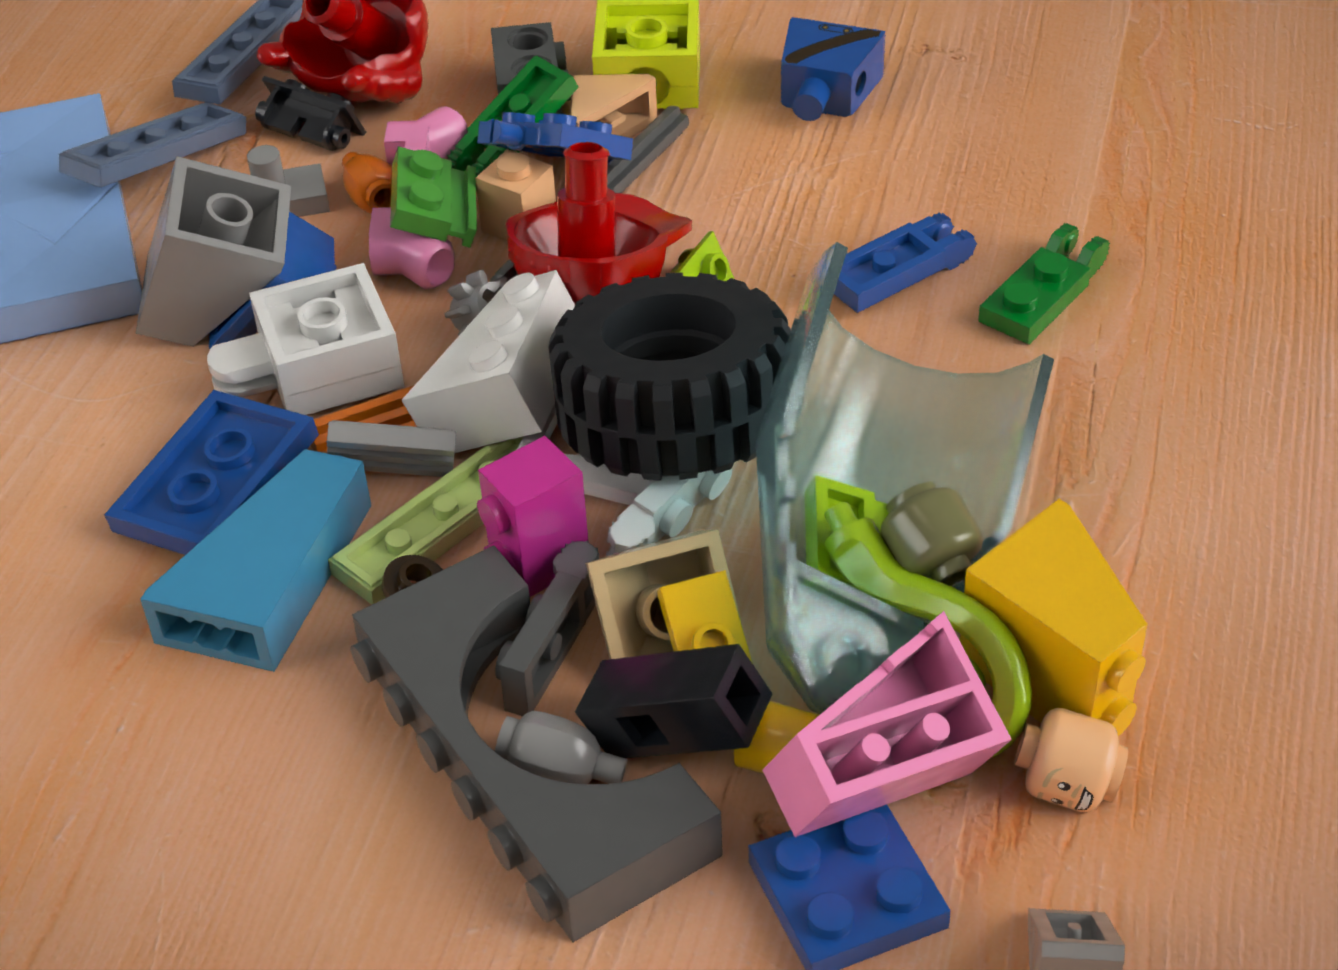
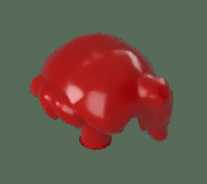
[256,0,429,104]

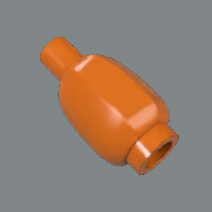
[342,152,392,214]

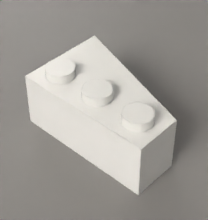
[402,270,575,453]

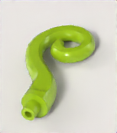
[824,502,1032,758]

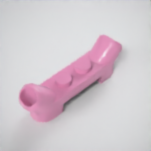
[369,106,468,289]

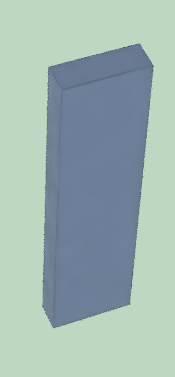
[172,0,303,105]
[59,102,246,187]

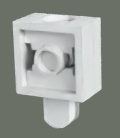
[207,263,405,415]

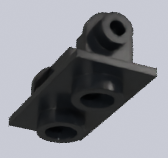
[255,76,366,151]

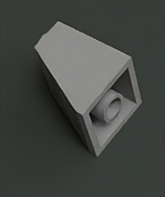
[136,156,291,347]

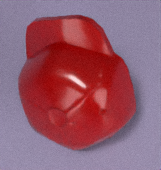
[505,142,692,305]

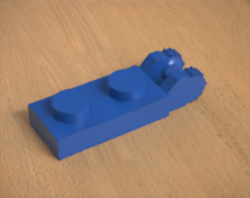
[821,212,977,313]

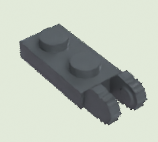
[495,541,599,716]

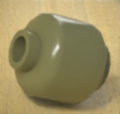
[881,482,983,586]

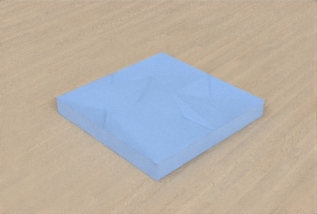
[0,93,142,344]

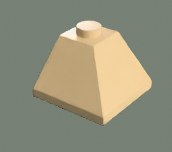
[586,529,744,659]

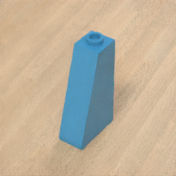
[140,449,372,672]

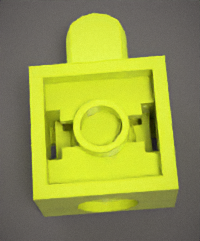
[592,0,700,110]

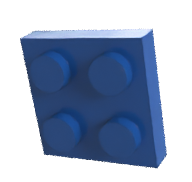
[748,804,951,970]

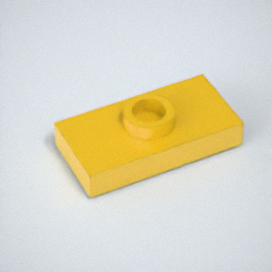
[656,570,753,664]

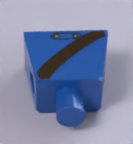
[781,17,885,121]

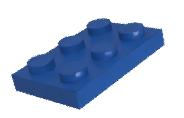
[104,390,319,555]

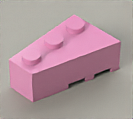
[763,611,1012,837]

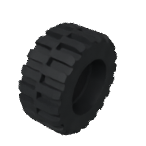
[548,272,794,480]

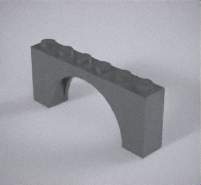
[350,545,722,942]

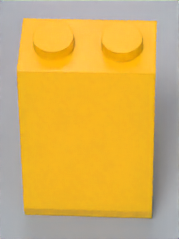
[960,498,1148,736]

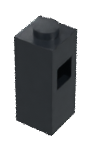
[575,644,773,758]

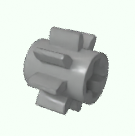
[444,270,507,336]

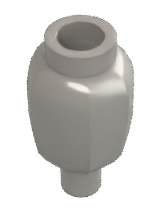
[495,711,628,784]

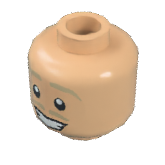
[1014,708,1128,813]

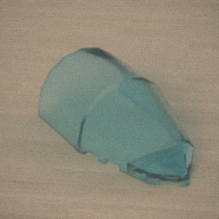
[756,242,1054,714]

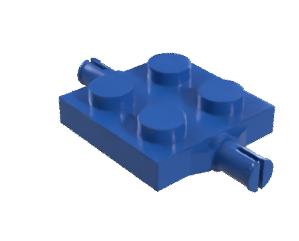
[477,112,633,165]

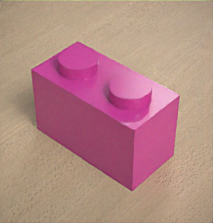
[477,436,589,597]

